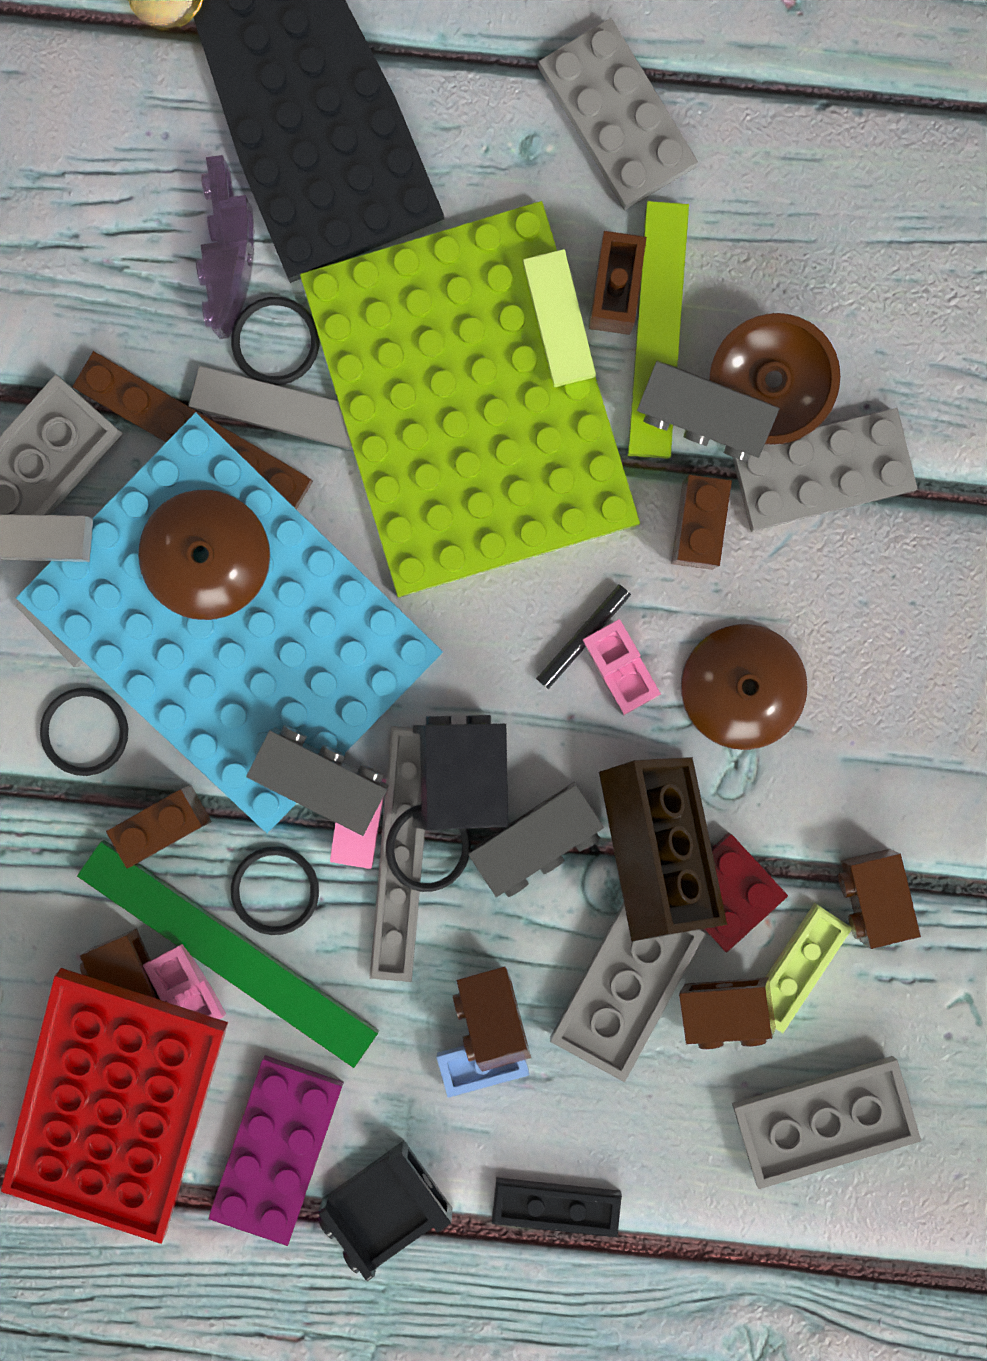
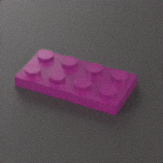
[208,1055,344,1246]

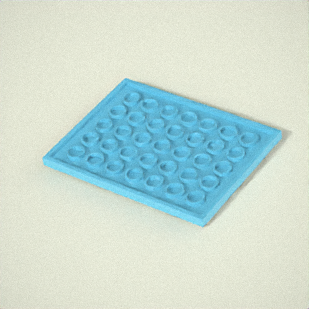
[16,412,443,833]

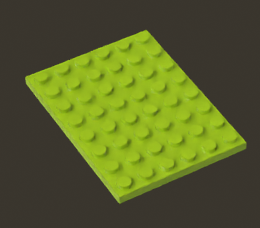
[300,201,640,598]

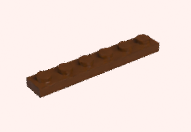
[72,351,313,510]

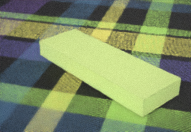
[523,249,596,387]
[766,903,852,1033]

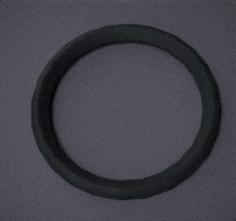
[231,297,319,385]
[40,688,129,776]
[385,804,471,892]
[231,847,319,935]

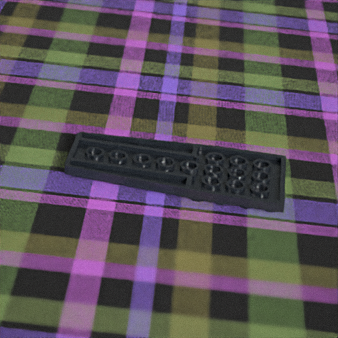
[188,0,444,283]

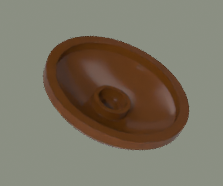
[709,313,841,445]
[138,490,270,620]
[681,624,808,750]

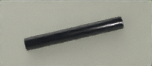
[536,584,631,690]

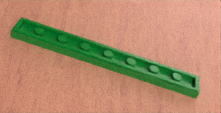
[77,840,379,1068]

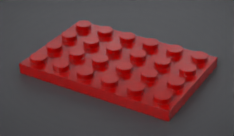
[1,968,229,1244]

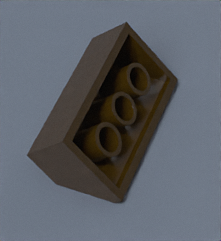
[599,757,727,942]

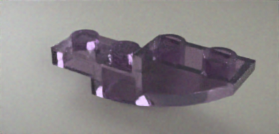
[196,155,255,339]

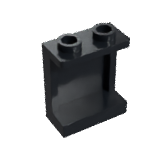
[413,715,508,831]
[318,1140,453,1282]

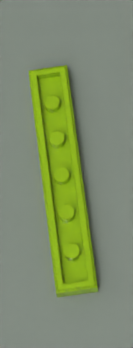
[627,201,689,459]

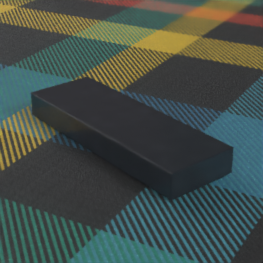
[492,1177,622,1237]

